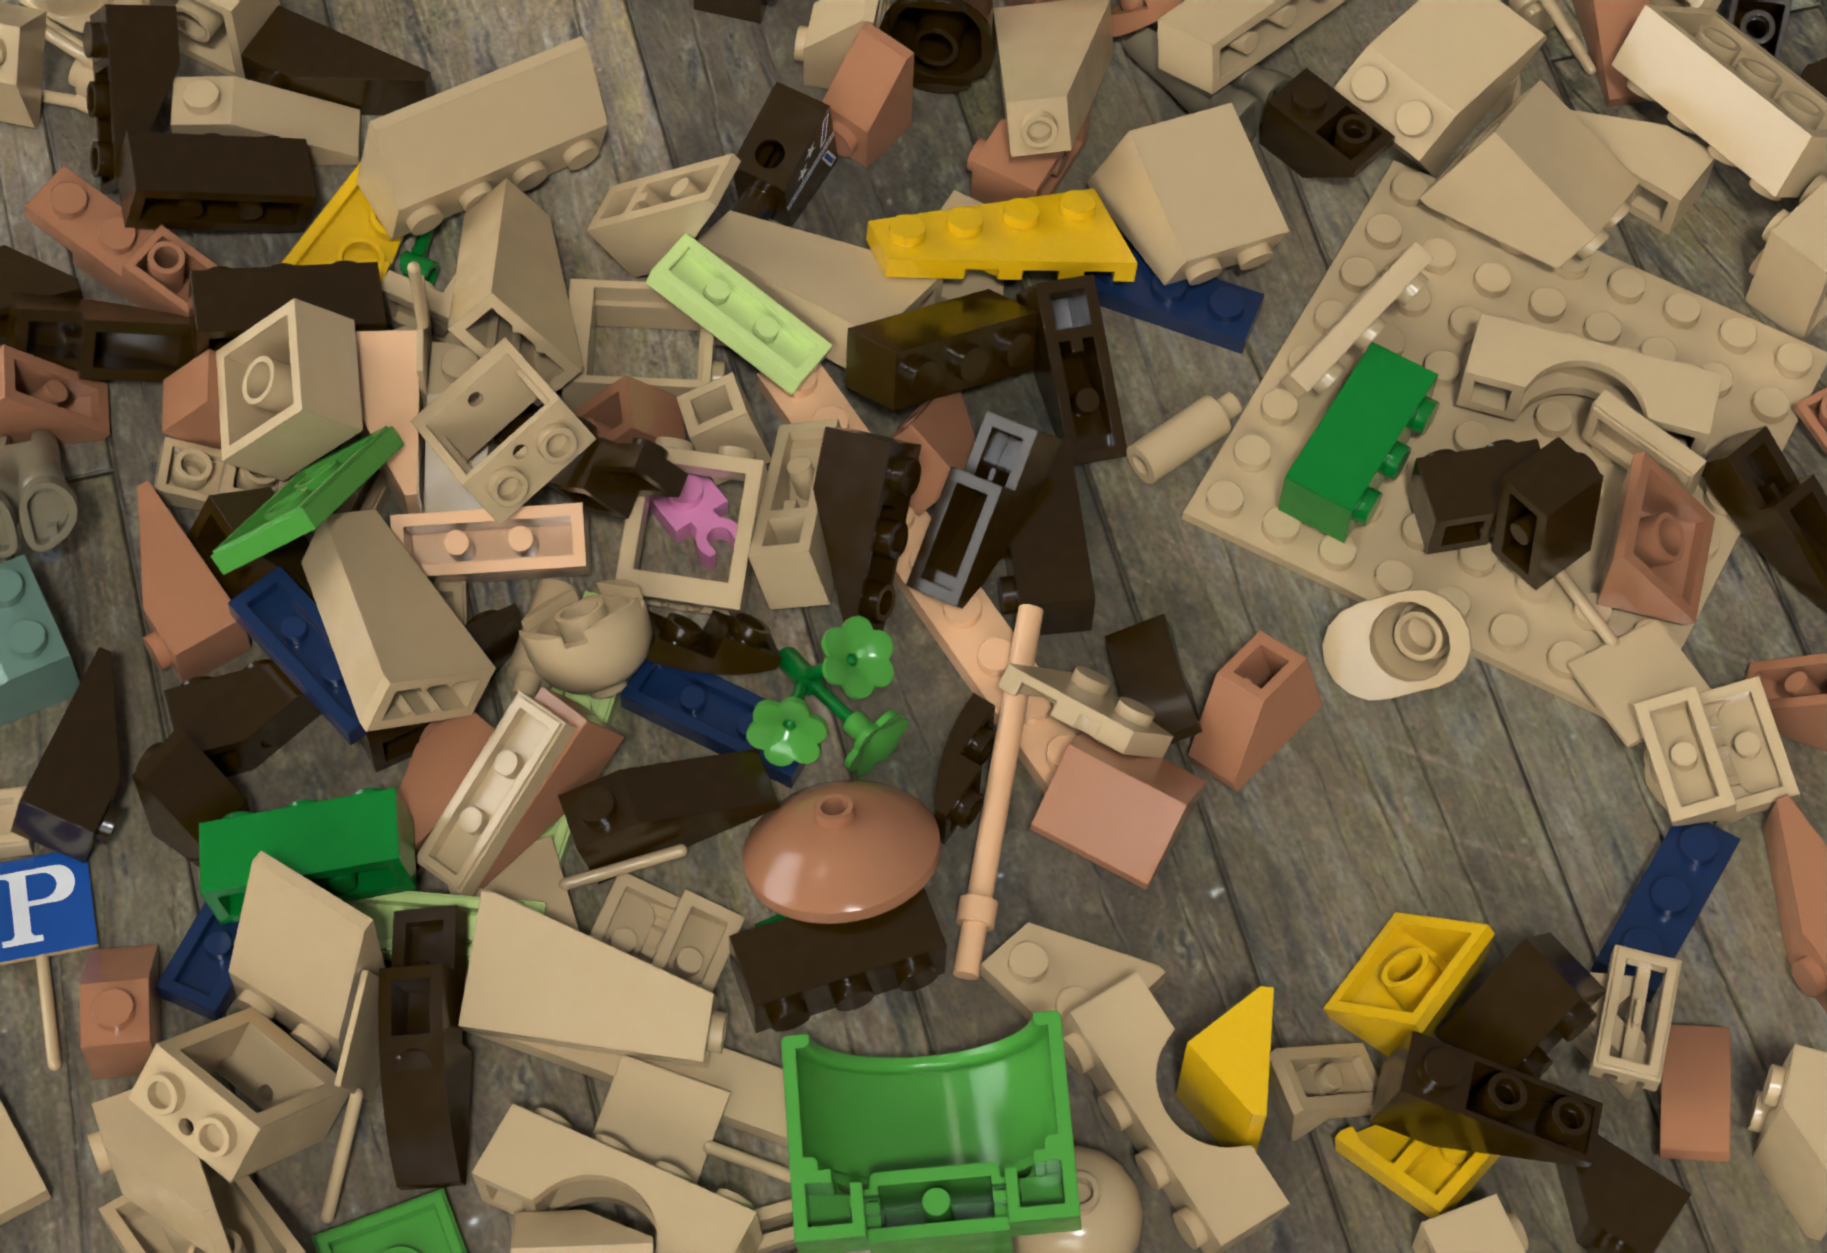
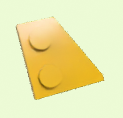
[1335,1125,1500,1219]

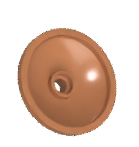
[742,780,941,924]

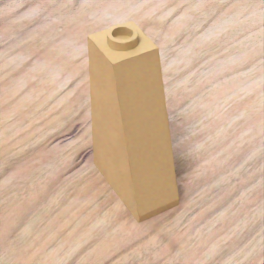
[993,0,1114,157]
[447,178,583,407]
[695,210,944,369]
[301,509,496,732]
[458,890,728,1068]

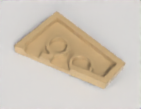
[1280,241,1434,399]

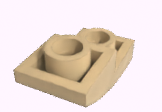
[153,436,289,510]

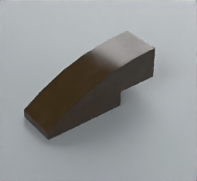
[6,293,194,382]
[906,411,1062,609]
[1701,426,1827,612]

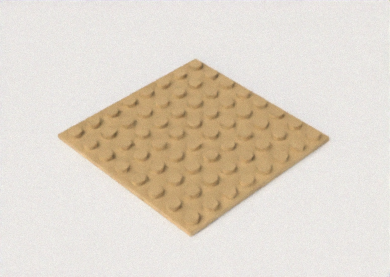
[1182,160,1827,719]

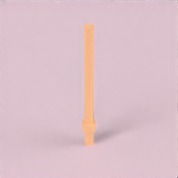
[952,604,1044,980]

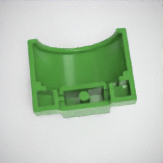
[781,1011,1082,1253]

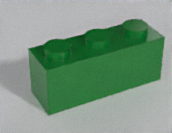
[1278,342,1440,543]
[199,787,417,924]

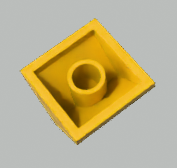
[1323,912,1495,1057]
[1175,986,1274,1152]

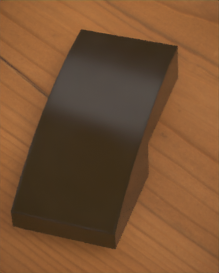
[645,610,782,675]
[1105,614,1202,744]
[934,693,996,844]

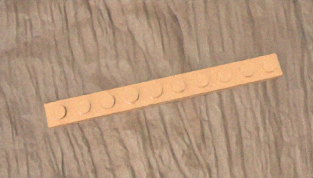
[756,364,1081,795]

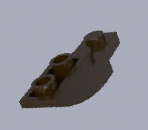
[495,413,688,518]
[378,905,472,1190]

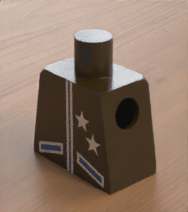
[732,82,838,226]

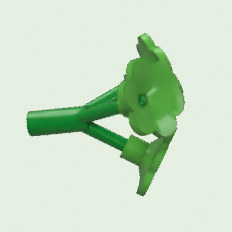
[746,616,909,777]

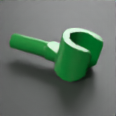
[399,228,439,286]

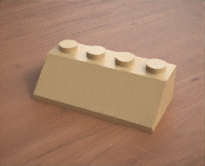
[1611,4,1827,201]
[357,36,608,240]

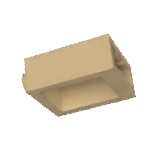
[561,278,727,411]
[410,337,596,525]
[615,437,768,617]
[128,1007,350,1183]

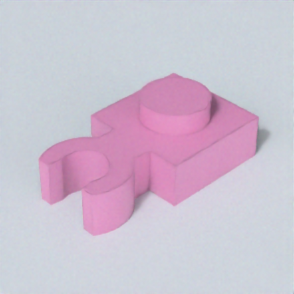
[649,473,737,569]

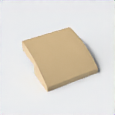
[1633,676,1800,826]
[588,873,745,993]

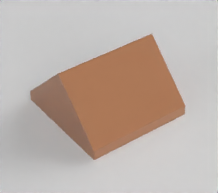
[1597,451,1715,625]
[1030,731,1207,891]

